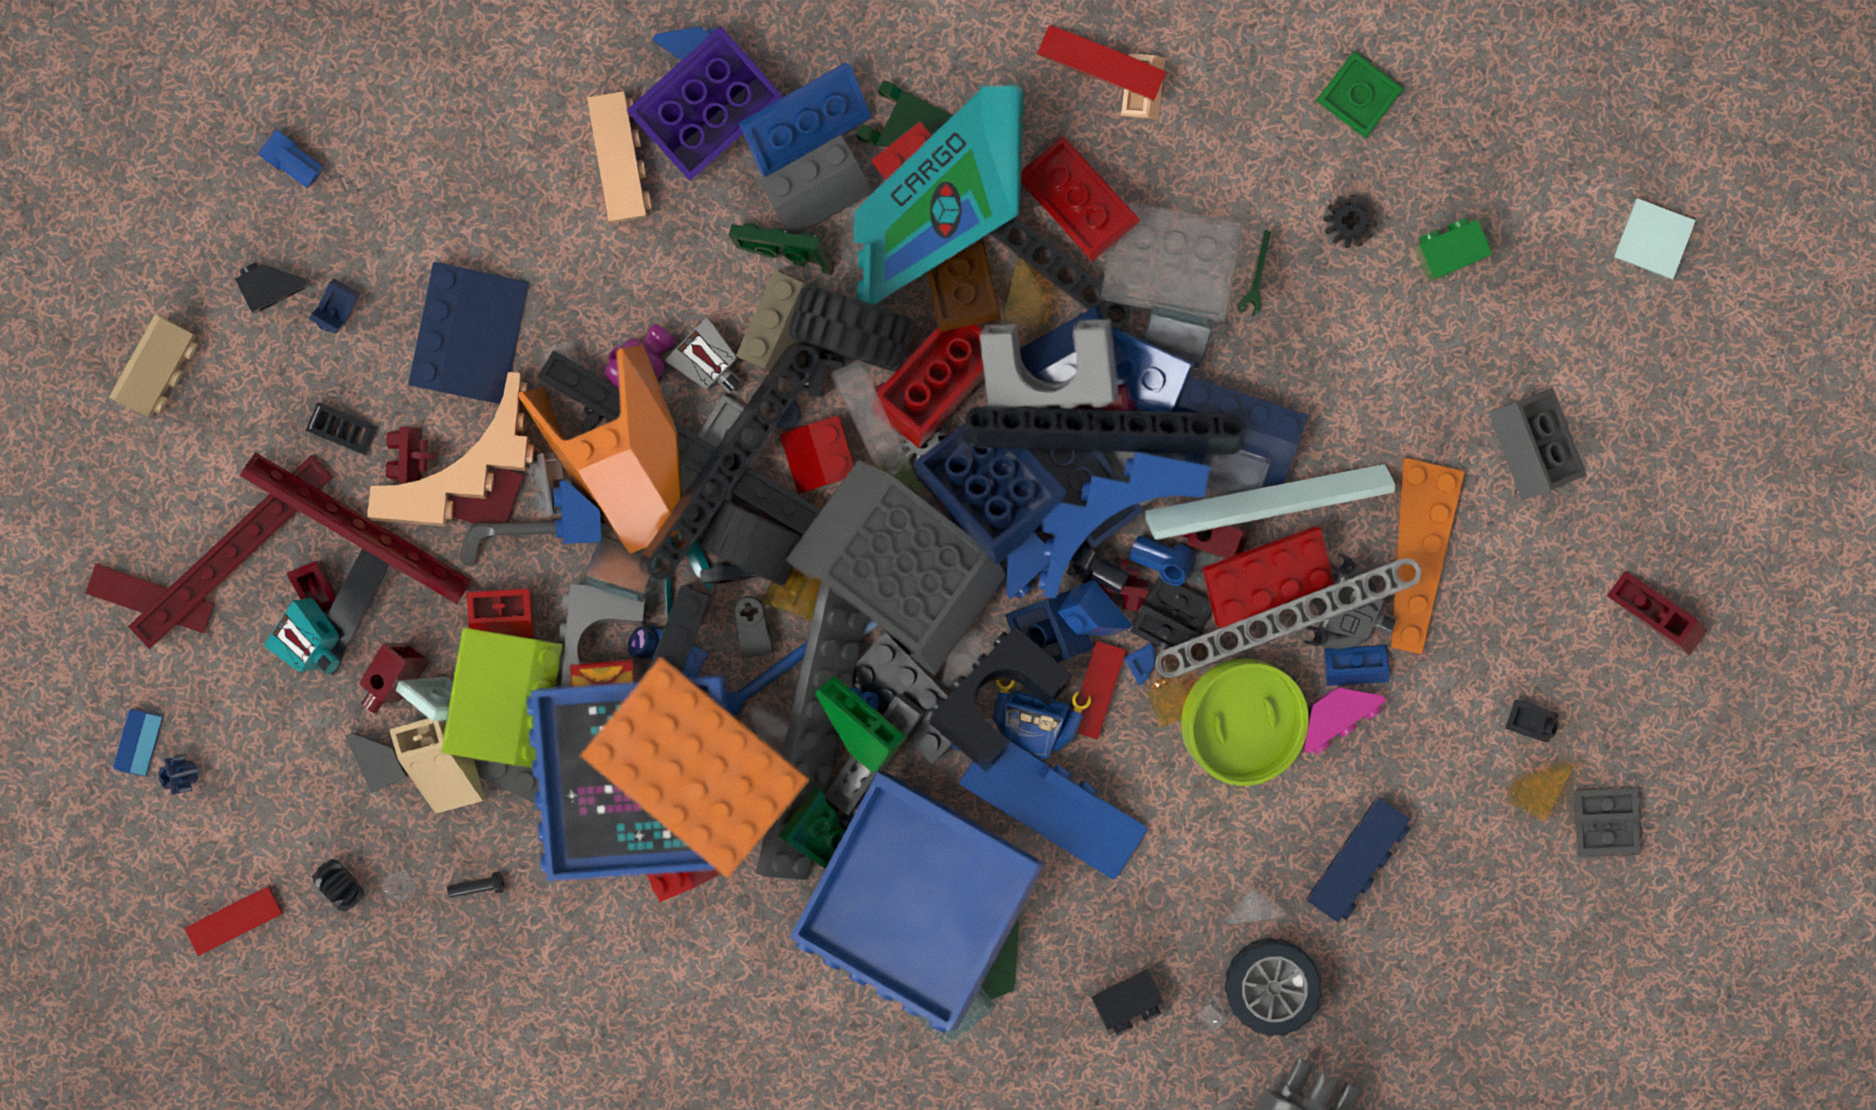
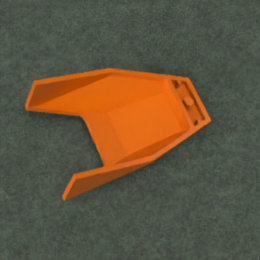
[517,344,683,554]

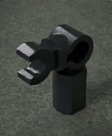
[1067,546,1130,594]

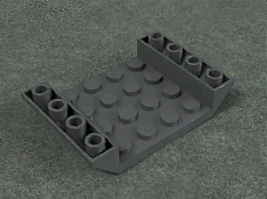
[785,460,1006,675]

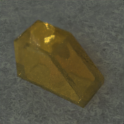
[1003,258,1051,329]
[1146,677,1192,728]
[1507,762,1574,822]

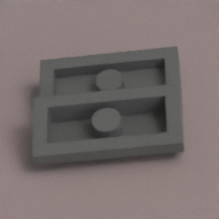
[1574,788,1641,857]

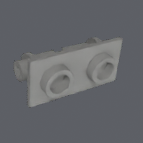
[529,452,564,518]

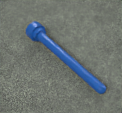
[726,640,808,717]

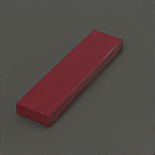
[85,564,215,634]

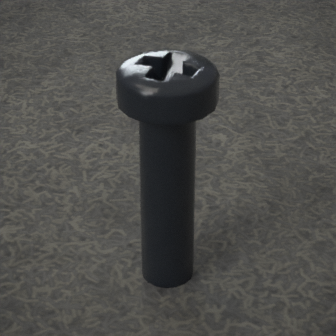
[447,871,504,898]

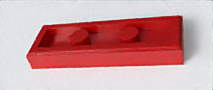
[1076,641,1126,740]
[184,886,283,956]

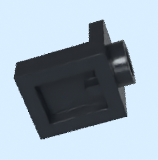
[1505,699,1559,743]

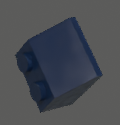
[1005,590,1093,662]

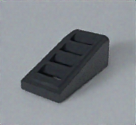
[306,402,378,456]

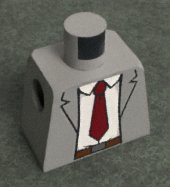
[665,317,742,394]

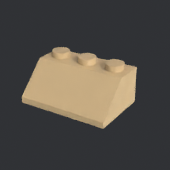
[109,315,198,417]

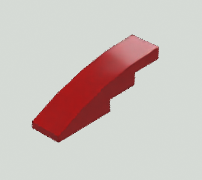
[1037,25,1166,102]

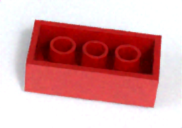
[871,324,985,448]

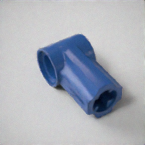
[257,129,324,189]
[1129,535,1196,586]

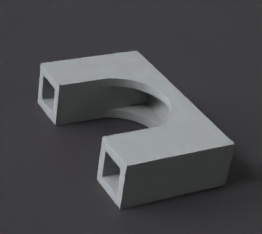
[980,319,1118,408]
[555,584,646,687]

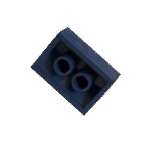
[1020,306,1127,383]

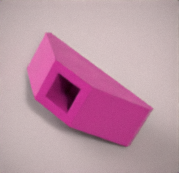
[1302,687,1386,755]

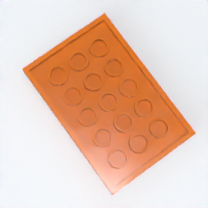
[580,657,809,878]

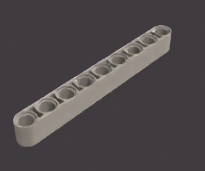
[1156,558,1422,678]

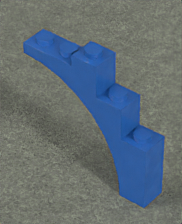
[1038,452,1210,598]

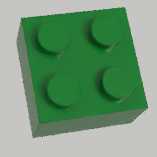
[1414,217,1492,282]

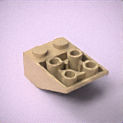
[389,718,485,814]

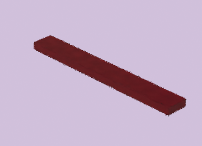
[240,452,472,604]
[128,455,333,650]

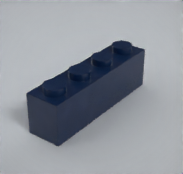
[1305,797,1410,923]

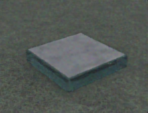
[1143,305,1214,370]
[582,536,659,602]

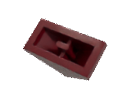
[287,561,336,612]

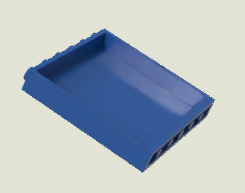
[790,771,1046,1033]

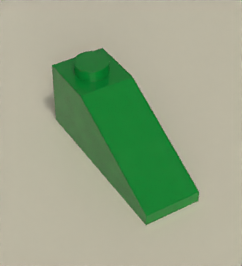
[815,676,906,774]

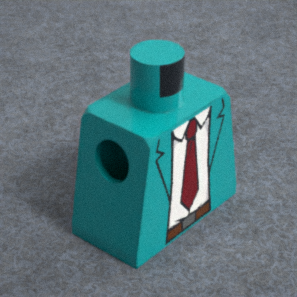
[264,598,340,674]

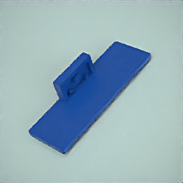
[959,741,1147,880]

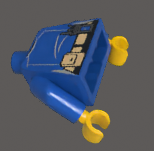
[993,679,1091,759]

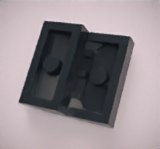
[1130,575,1212,650]

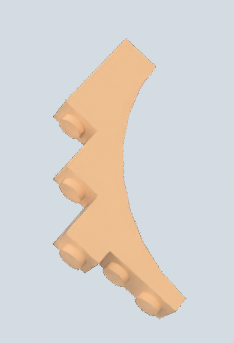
[367,372,534,527]

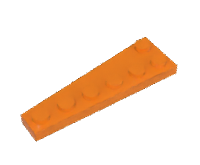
[1390,457,1465,655]

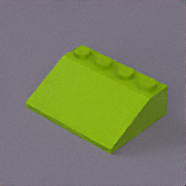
[441,628,563,767]

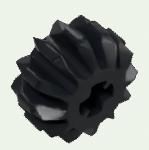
[1323,195,1377,248]
[312,859,364,912]

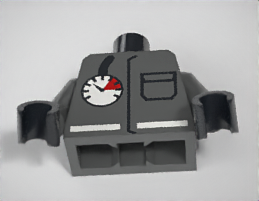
[1304,553,1397,650]

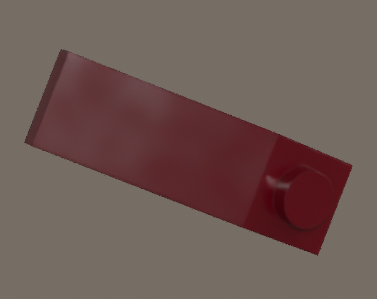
[1607,571,1708,656]

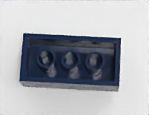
[1028,429,1144,548]

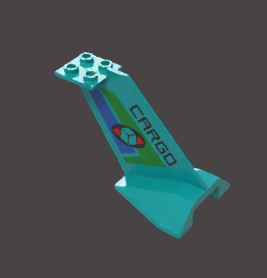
[854,86,1024,305]

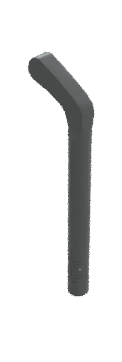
[460,520,611,566]

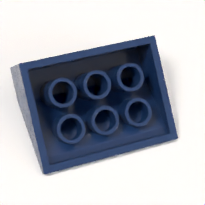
[408,262,529,404]
[1168,376,1308,493]
[914,424,1067,564]

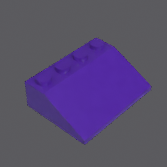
[626,26,783,181]

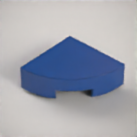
[1124,643,1155,685]

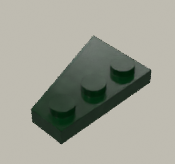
[728,223,834,275]
[778,785,846,869]

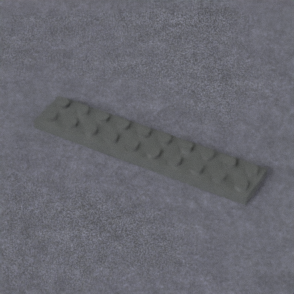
[756,581,867,880]

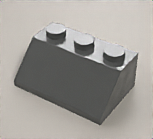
[759,135,873,235]
[1489,388,1586,501]

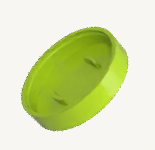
[1181,658,1309,786]

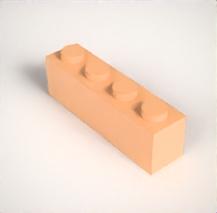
[587,91,652,223]

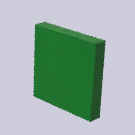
[1316,51,1404,139]

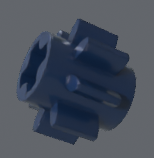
[159,755,198,795]

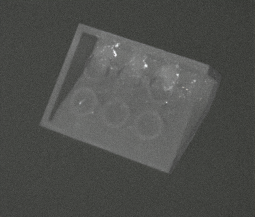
[1100,201,1242,323]

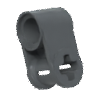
[735,596,773,658]

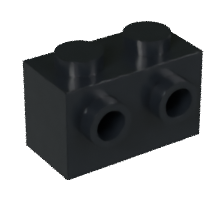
[1091,969,1165,1036]

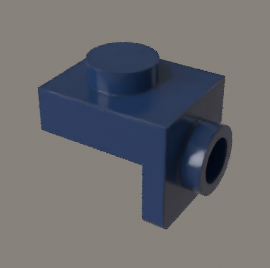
[309,279,361,334]

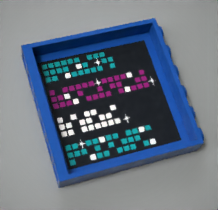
[527,675,727,881]

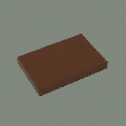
[926,238,1001,332]

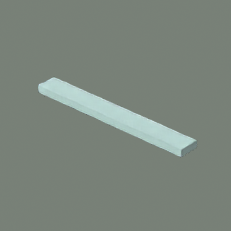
[1145,464,1395,540]

